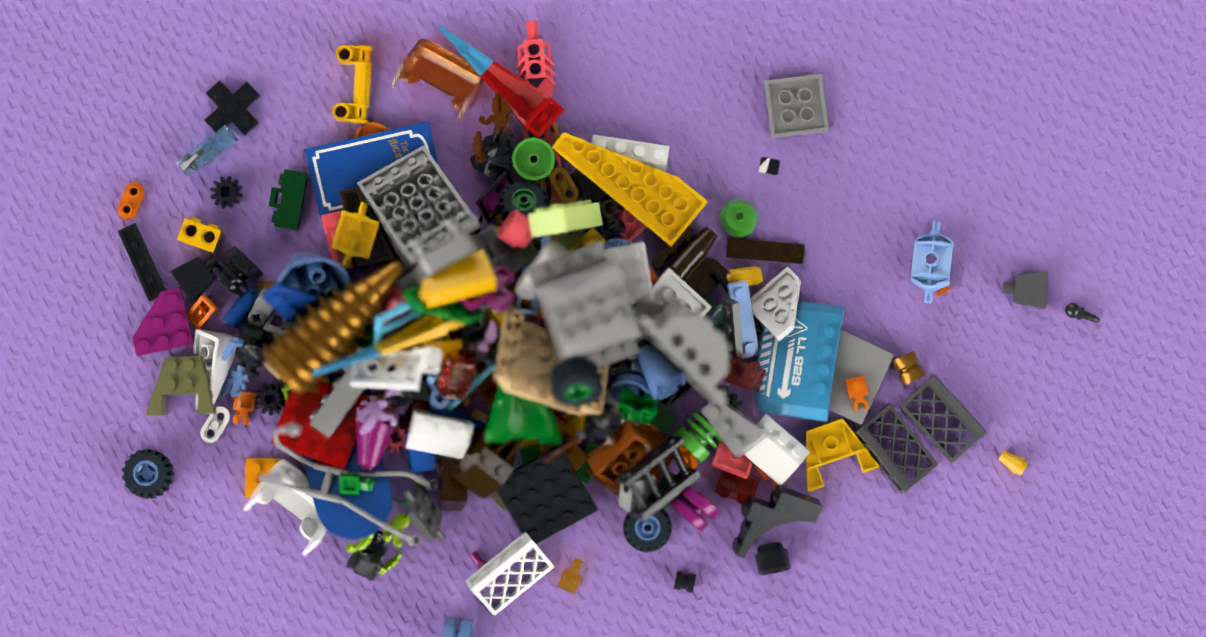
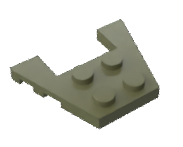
[146,356,217,416]

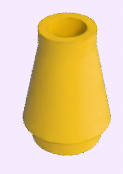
[999,450,1029,476]

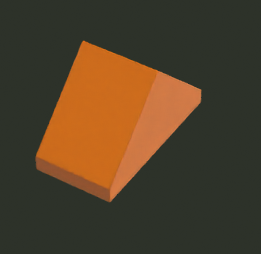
[187,294,221,329]

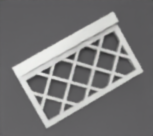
[465,531,554,616]

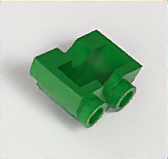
[618,388,659,424]

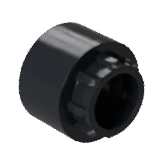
[755,542,791,575]

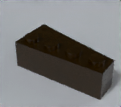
[339,187,395,267]
[437,453,467,511]

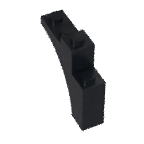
[732,485,823,558]

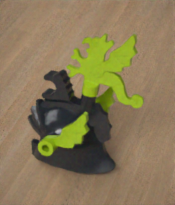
[346,512,412,582]

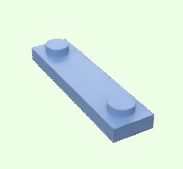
[727,280,759,359]

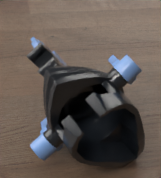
[221,323,273,398]

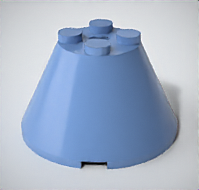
[276,252,352,324]

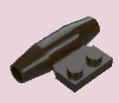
[664,227,729,300]

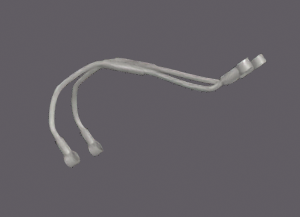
[258,422,438,546]

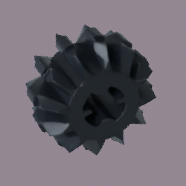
[210,176,243,209]
[254,383,285,416]

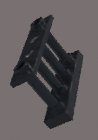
[615,435,701,521]

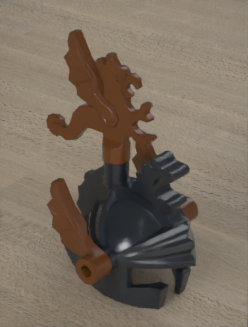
[470,92,517,181]
[544,402,622,464]

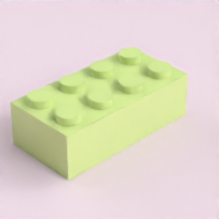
[528,200,603,237]

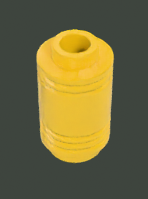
[726,266,763,286]

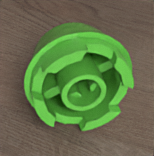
[719,199,758,237]

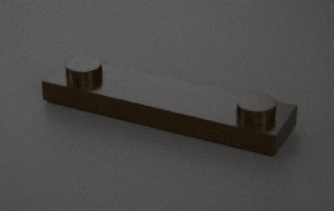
[726,238,805,264]

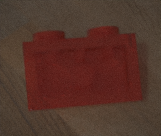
[714,470,761,504]

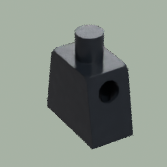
[170,257,220,302]

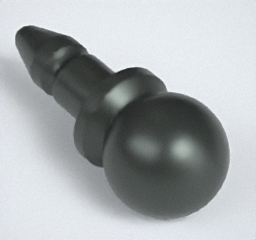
[1065,303,1100,322]

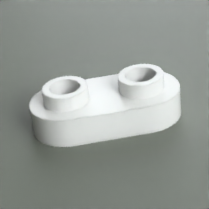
[200,407,231,443]

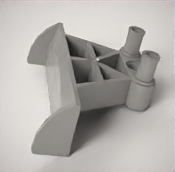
[396,216,498,313]

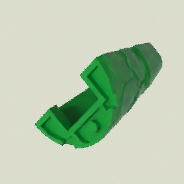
[485,384,561,445]

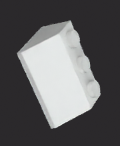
[405,409,474,459]
[744,414,810,486]

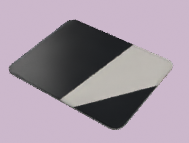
[759,157,780,175]

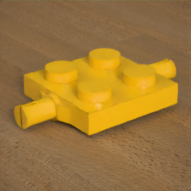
[331,202,380,268]

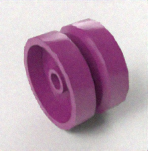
[670,486,719,532]

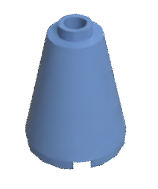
[637,345,687,400]

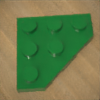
[403,285,486,325]

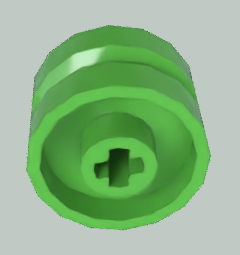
[512,138,556,182]

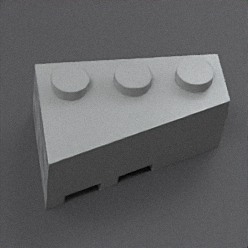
[701,402,771,457]

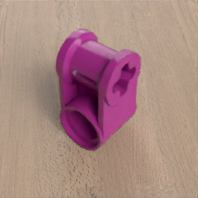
[475,181,508,216]

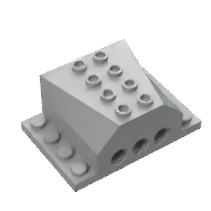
[357,145,480,273]
[527,241,643,368]
[635,299,729,406]

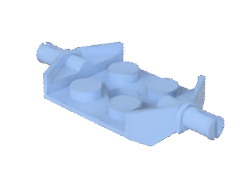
[910,221,954,304]

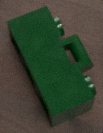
[268,169,309,232]

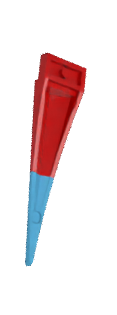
[438,25,564,138]

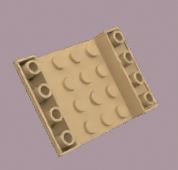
[495,306,609,415]

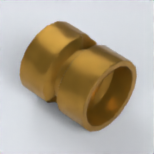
[892,351,926,386]

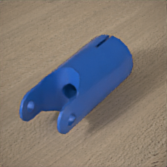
[223,287,258,329]

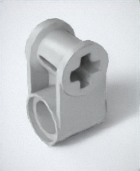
[248,288,274,326]

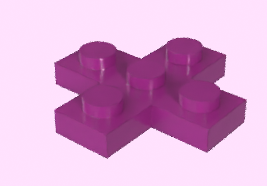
[459,265,515,312]

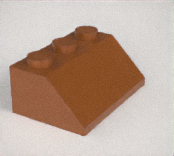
[586,420,657,489]

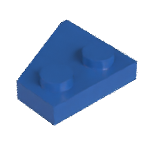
[262,282,317,322]

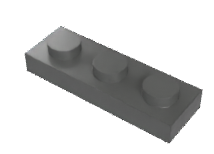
[721,296,743,358]

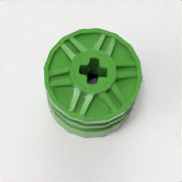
[673,412,723,463]

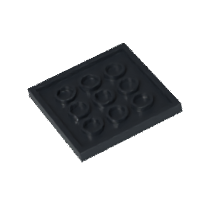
[496,445,598,544]

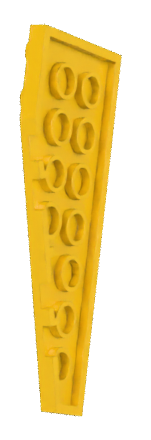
[551,132,708,247]

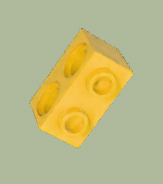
[177,216,224,254]

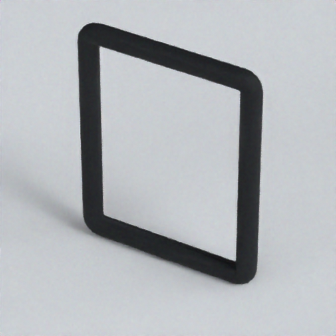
[479,170,514,222]

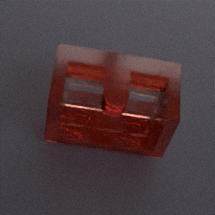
[436,353,476,400]

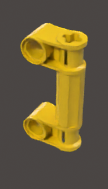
[332,45,373,124]

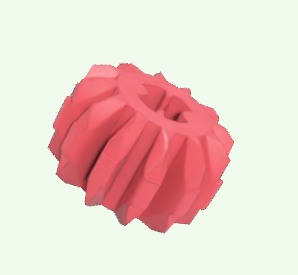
[385,422,410,454]

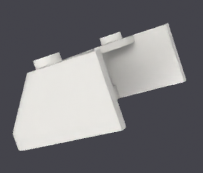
[244,460,327,555]

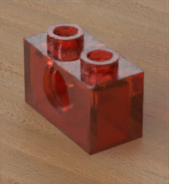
[721,355,766,392]

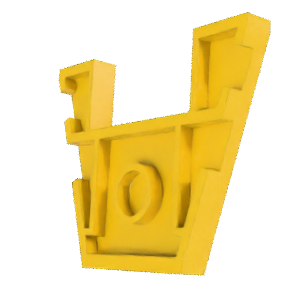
[806,418,879,492]

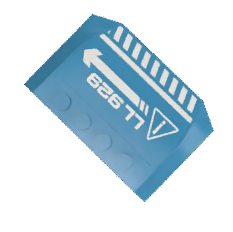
[753,301,845,422]

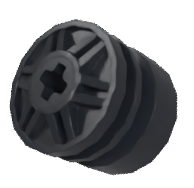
[211,246,264,297]

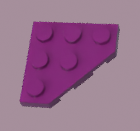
[132,287,194,356]

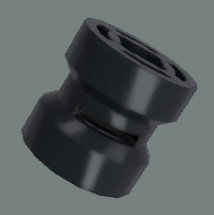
[673,570,696,593]

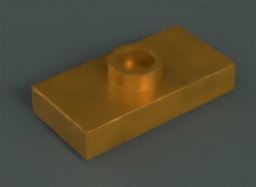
[551,429,589,471]

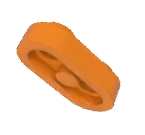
[117,182,145,220]

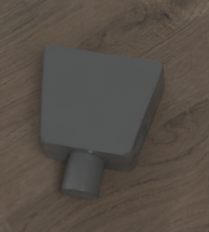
[1002,272,1048,310]

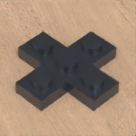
[204,80,261,136]

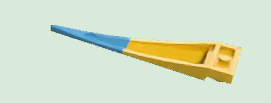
[312,314,465,376]

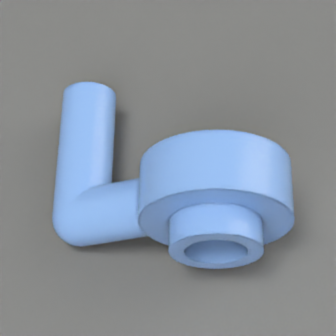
[426,373,450,409]

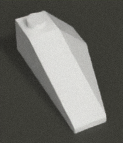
[193,329,236,409]

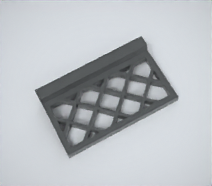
[900,375,987,463]
[854,404,939,494]

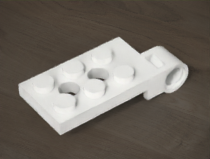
[350,347,443,390]

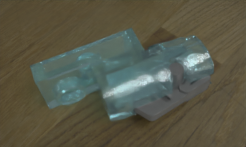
[177,125,239,177]

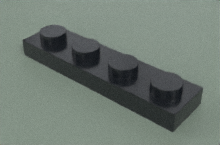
[118,223,166,302]

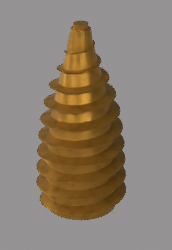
[262,260,405,395]

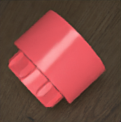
[497,209,532,248]

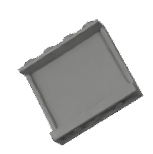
[829,330,894,425]

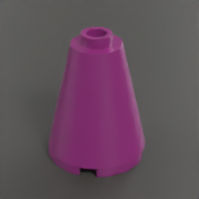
[356,416,395,471]

